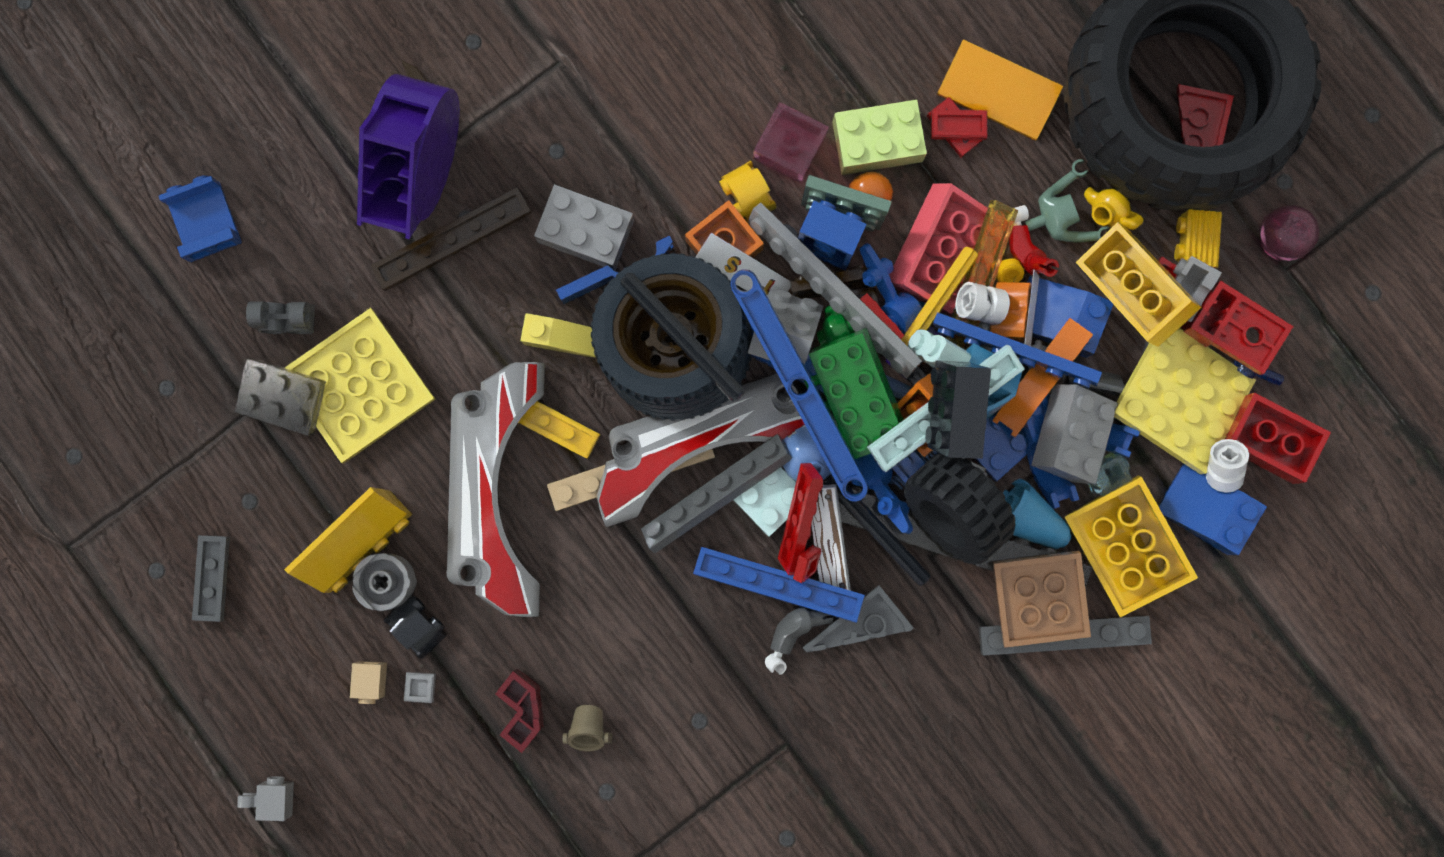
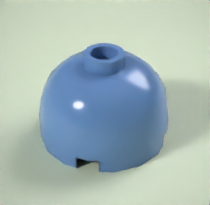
[783,427,831,481]

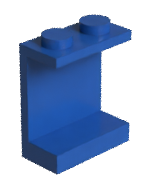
[158,175,242,262]

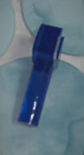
[1232,360,1284,386]

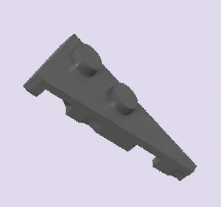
[802,585,914,653]

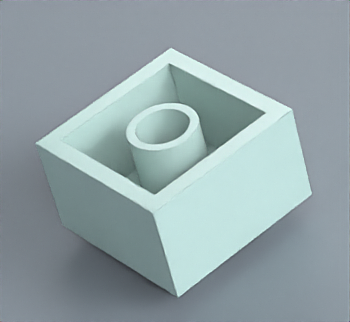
[733,467,796,537]

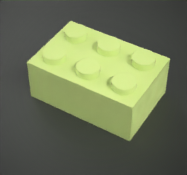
[832,100,927,175]

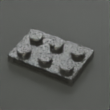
[235,358,326,436]

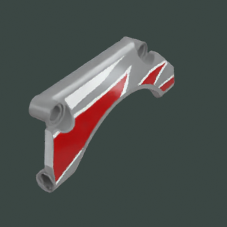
[446,362,545,617]
[597,373,838,527]

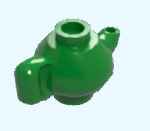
[817,305,855,345]

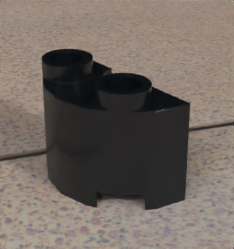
[384,596,447,659]

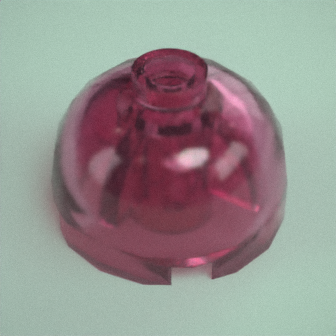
[1259,205,1320,261]

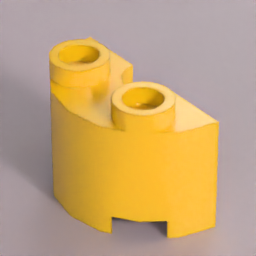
[719,161,777,224]

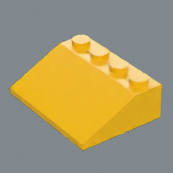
[1064,475,1198,617]
[284,487,412,593]

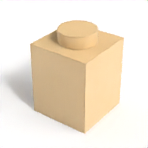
[350,661,387,704]

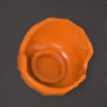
[849,172,893,201]

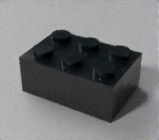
[925,360,991,459]

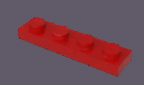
[778,463,823,575]

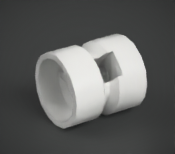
[955,282,1010,325]
[1206,439,1249,493]

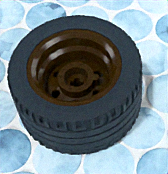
[591,253,752,421]

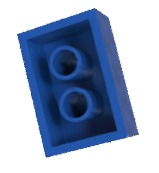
[798,200,866,271]

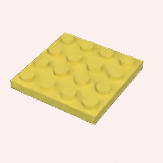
[279,308,436,463]
[1114,328,1256,475]

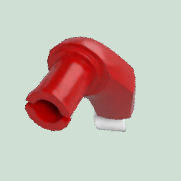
[1007,205,1059,277]

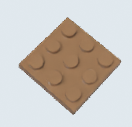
[993,551,1091,648]

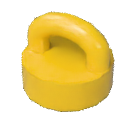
[994,259,1025,283]

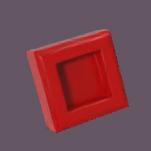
[793,545,822,583]

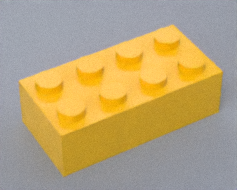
[1076,222,1202,347]

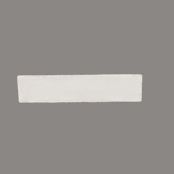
[1025,270,1039,346]

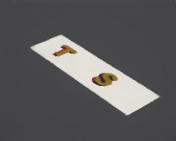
[695,233,791,296]

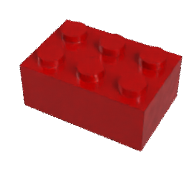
[1224,393,1331,484]

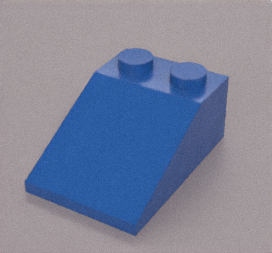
[1027,276,1114,358]
[1158,464,1267,555]

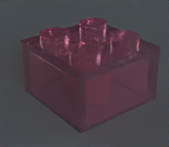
[753,102,829,184]

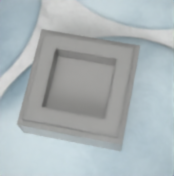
[404,672,436,703]

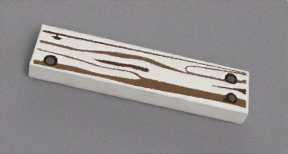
[811,484,851,591]

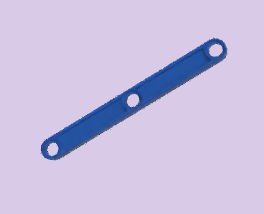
[731,269,868,502]

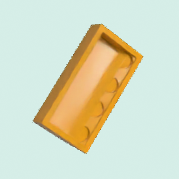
[937,39,1063,141]

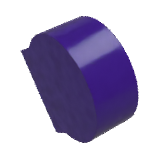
[357,74,460,239]

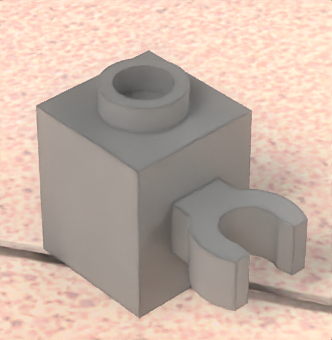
[237,776,294,821]

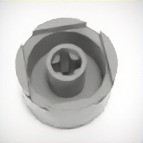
[352,553,417,611]

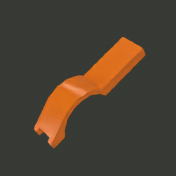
[992,318,1093,438]

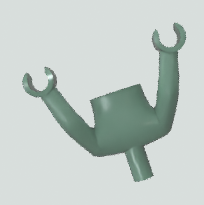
[1025,159,1110,242]

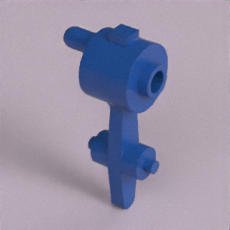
[859,243,926,335]
[851,454,913,534]

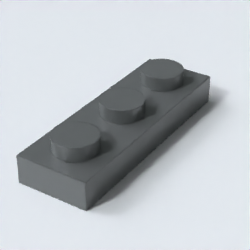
[192,535,230,622]

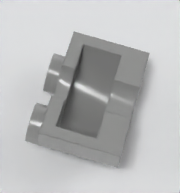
[1173,256,1222,322]

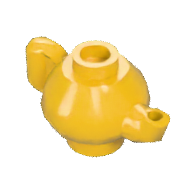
[1084,187,1143,230]

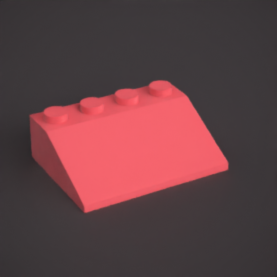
[889,183,1011,322]

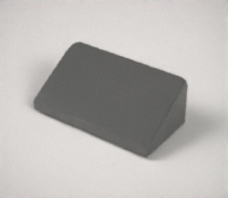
[1063,370,1124,396]

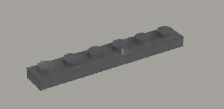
[641,434,792,553]
[979,615,1152,655]

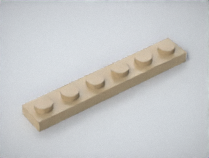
[547,449,715,511]

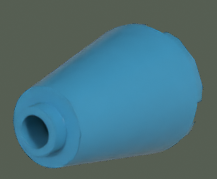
[1003,478,1071,550]

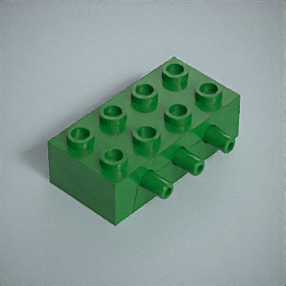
[804,328,904,459]

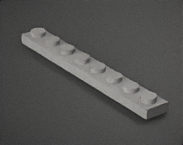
[748,202,922,379]

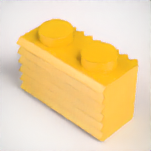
[1174,209,1222,269]

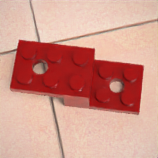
[1158,257,1294,375]

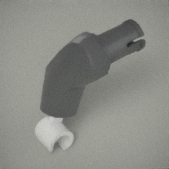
[765,607,833,675]

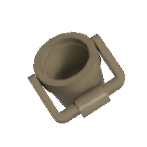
[563,705,612,751]

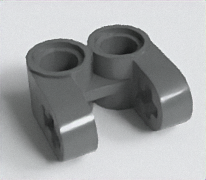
[246,301,315,334]

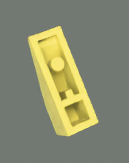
[520,313,596,358]

